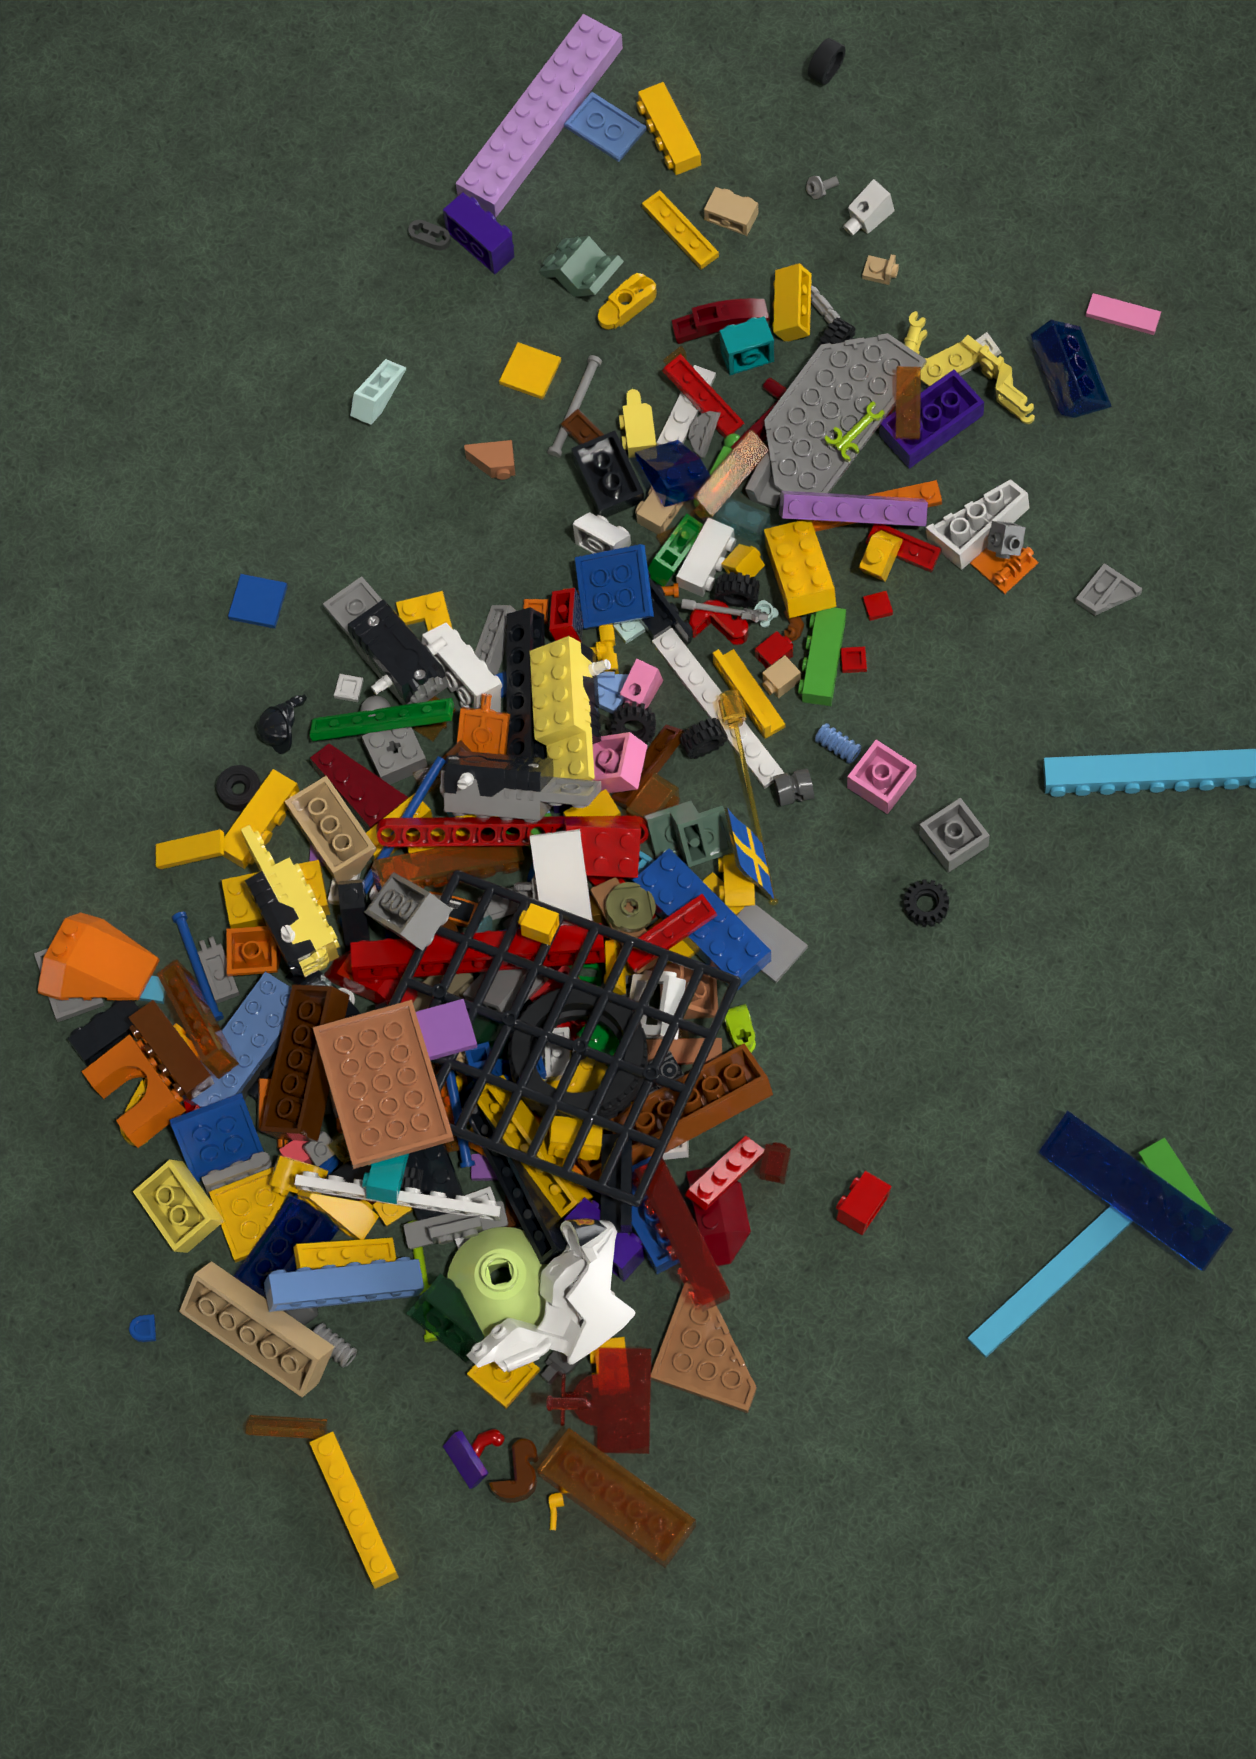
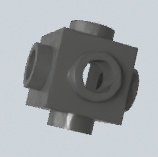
[987,521,1026,559]

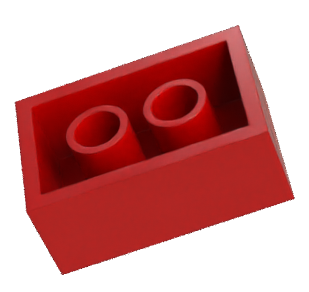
[563,819,641,878]

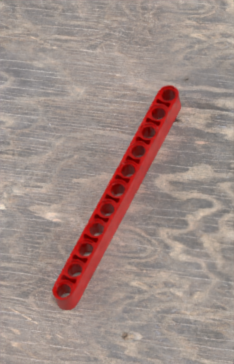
[376,816,649,847]

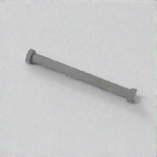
[547,355,602,458]

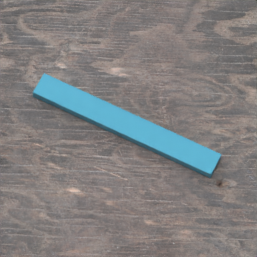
[968,1201,1134,1358]

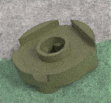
[605,882,656,933]

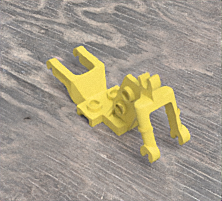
[904,311,1035,424]

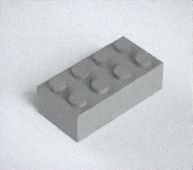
[364,872,452,951]

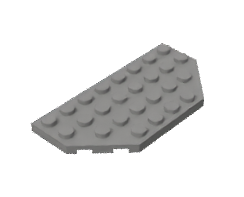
[764,333,927,493]

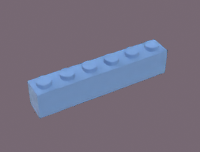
[264,1257,424,1312]

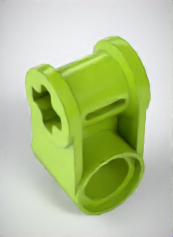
[724,1004,756,1053]

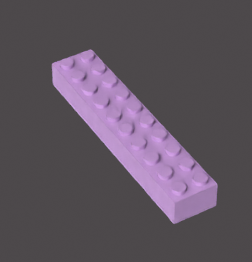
[456,14,623,218]

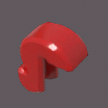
[689,600,749,645]

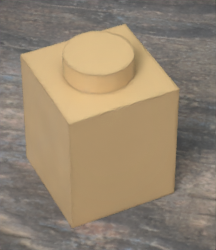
[762,655,801,698]

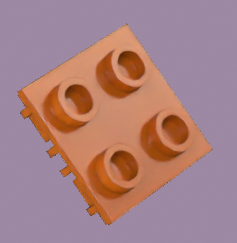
[970,547,1039,594]

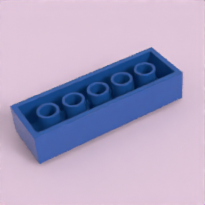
[633,848,772,991]

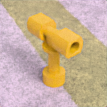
[590,625,619,674]

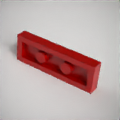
[866,523,942,573]

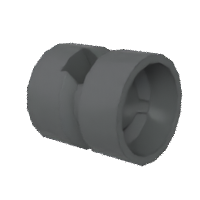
[773,768,814,807]

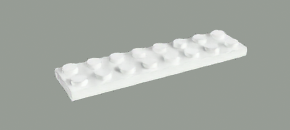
[294,1171,502,1221]

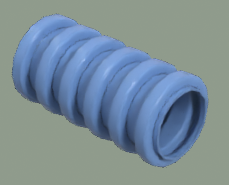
[815,723,861,764]

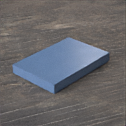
[564,92,647,162]

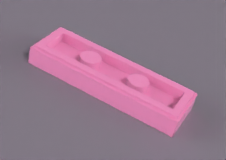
[1086,293,1161,335]

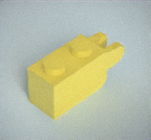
[619,389,657,458]

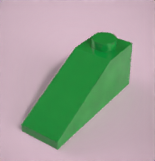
[648,513,704,586]

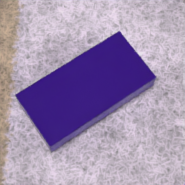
[443,1431,488,1489]

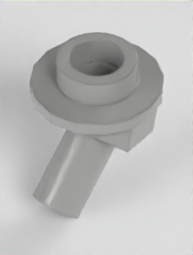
[806,176,840,199]

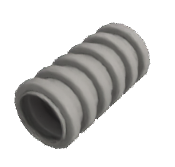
[313,1323,357,1368]

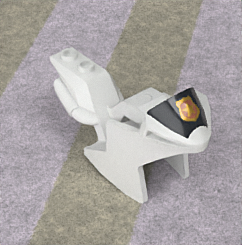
[466,1218,635,1372]

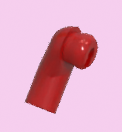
[472,1429,505,1458]

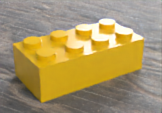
[764,520,836,618]
[222,860,331,928]

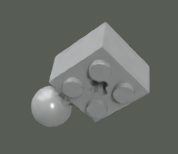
[360,696,428,784]

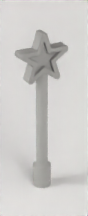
[681,599,769,623]

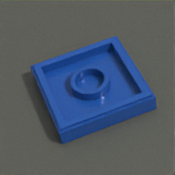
[228,574,288,629]

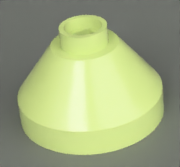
[447,1227,548,1338]

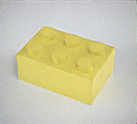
[133,1159,224,1253]

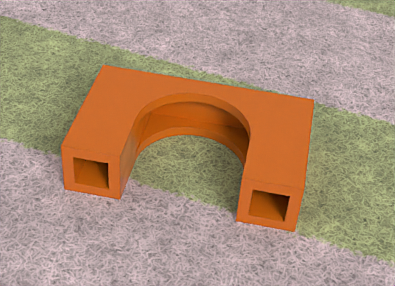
[82,1034,186,1148]

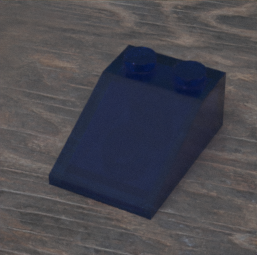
[635,440,711,507]

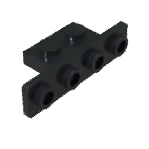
[639,571,693,645]

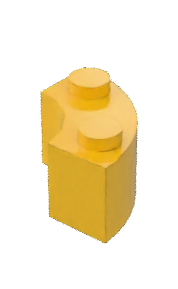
[718,853,755,906]

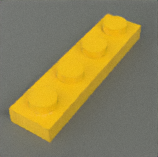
[642,190,719,270]
[293,1238,396,1270]

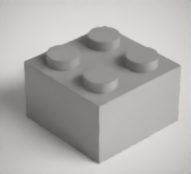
[919,798,990,873]

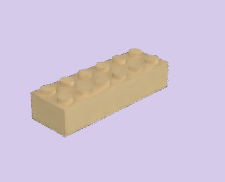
[179,1261,335,1397]

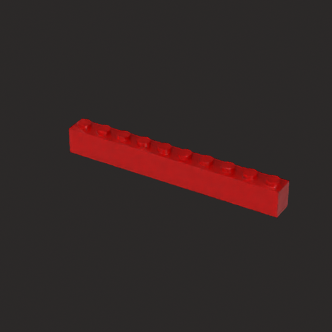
[350,923,605,982]

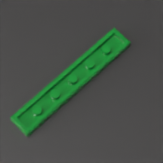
[310,698,454,741]

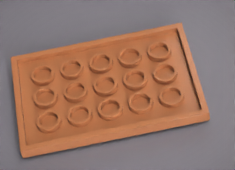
[313,1000,454,1169]

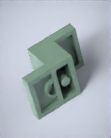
[539,236,624,297]
[644,801,734,867]

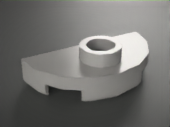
[688,411,721,458]

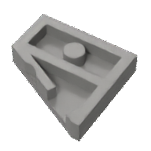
[1075,563,1142,616]

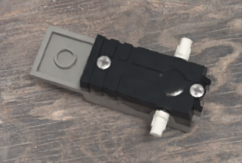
[323,576,449,705]
[440,751,601,823]

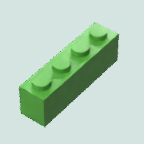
[798,608,846,706]
[1136,1138,1220,1244]

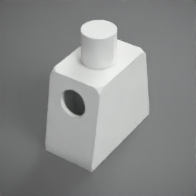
[843,179,895,236]

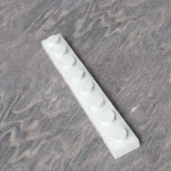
[652,628,784,789]

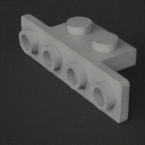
[403,1201,508,1249]

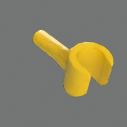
[548,1492,564,1530]

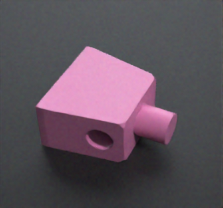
[620,659,663,709]

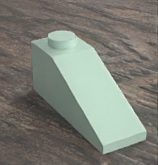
[350,359,406,424]

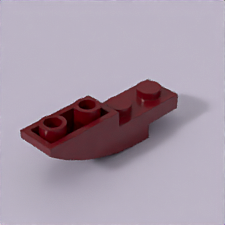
[672,298,770,344]

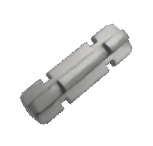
[811,285,840,324]

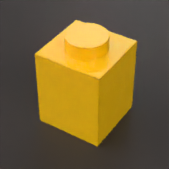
[721,544,765,578]
[518,903,559,946]

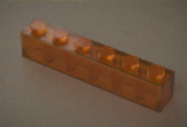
[371,832,525,893]
[157,959,239,1079]

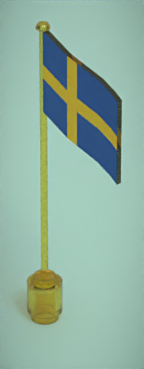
[718,690,778,905]

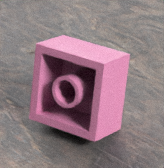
[593,732,647,793]
[847,740,917,814]

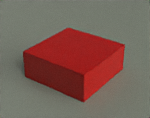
[863,591,893,621]
[841,646,867,673]

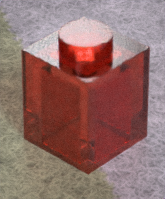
[760,1142,791,1184]

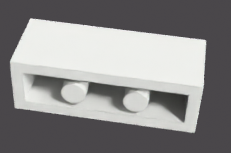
[676,517,737,597]

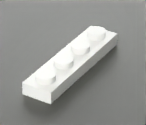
[657,365,716,454]

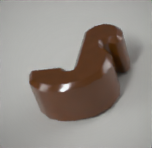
[489,1438,538,1503]

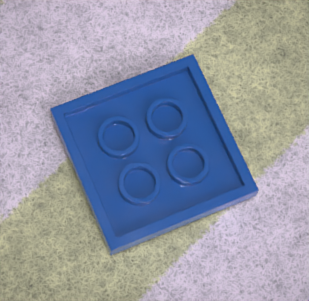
[575,544,654,630]
[170,1093,264,1182]

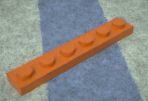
[798,480,942,532]

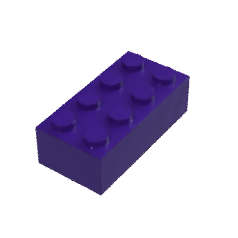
[879,369,984,469]

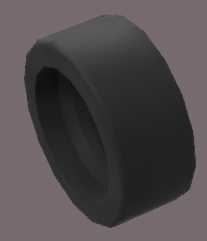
[808,38,846,85]

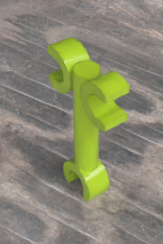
[824,401,885,462]

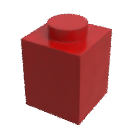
[755,631,794,669]

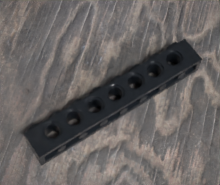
[506,607,545,760]

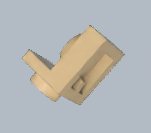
[862,254,899,285]

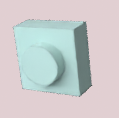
[613,620,646,644]

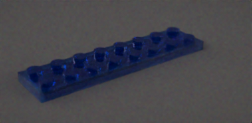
[1038,1111,1234,1271]

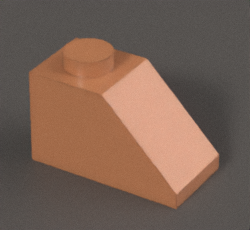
[464,440,516,480]

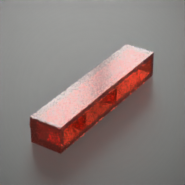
[632,1157,730,1312]

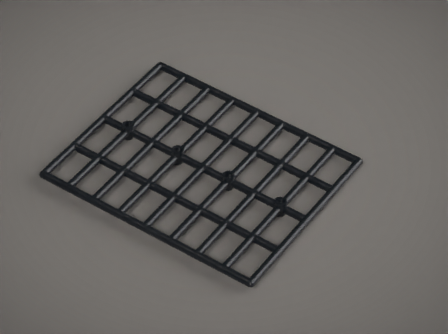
[387,870,741,1207]

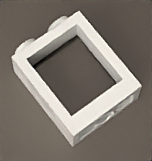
[629,970,686,1040]

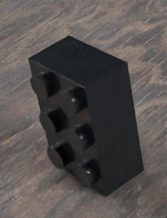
[571,430,644,518]

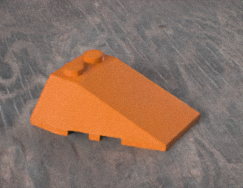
[38,913,160,1000]

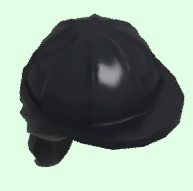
[257,694,307,754]

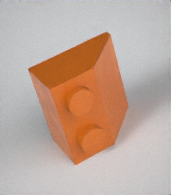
[226,926,281,976]

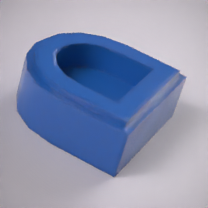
[129,1314,156,1342]

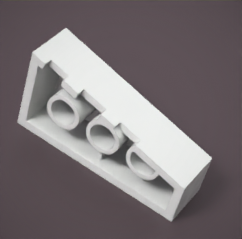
[925,479,1029,570]
[422,623,502,712]

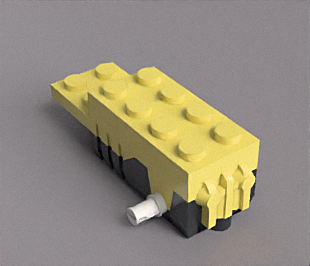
[530,636,611,780]
[241,825,340,977]

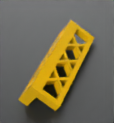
[713,649,786,739]

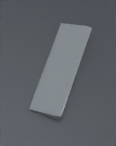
[474,605,516,675]

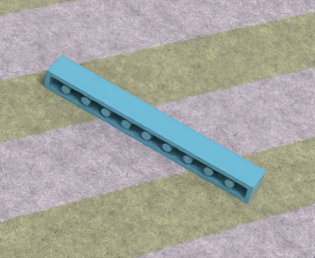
[1043,749,1256,797]

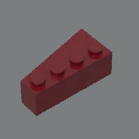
[310,743,409,831]

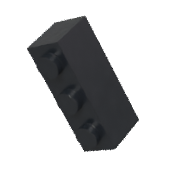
[67,1000,140,1067]

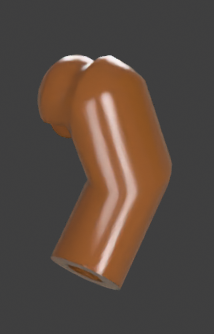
[784,610,804,641]

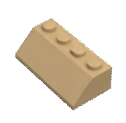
[285,776,376,884]

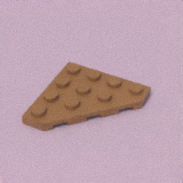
[650,1282,757,1413]

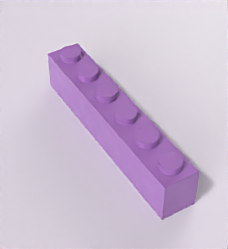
[779,491,928,526]

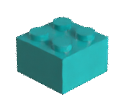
[720,316,774,375]

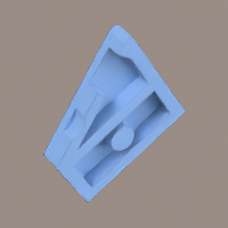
[597,672,630,714]

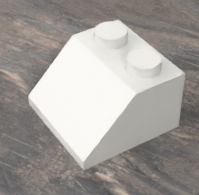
[573,512,631,554]

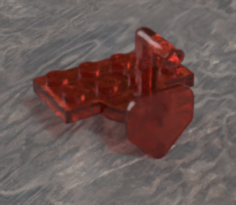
[546,1347,651,1454]

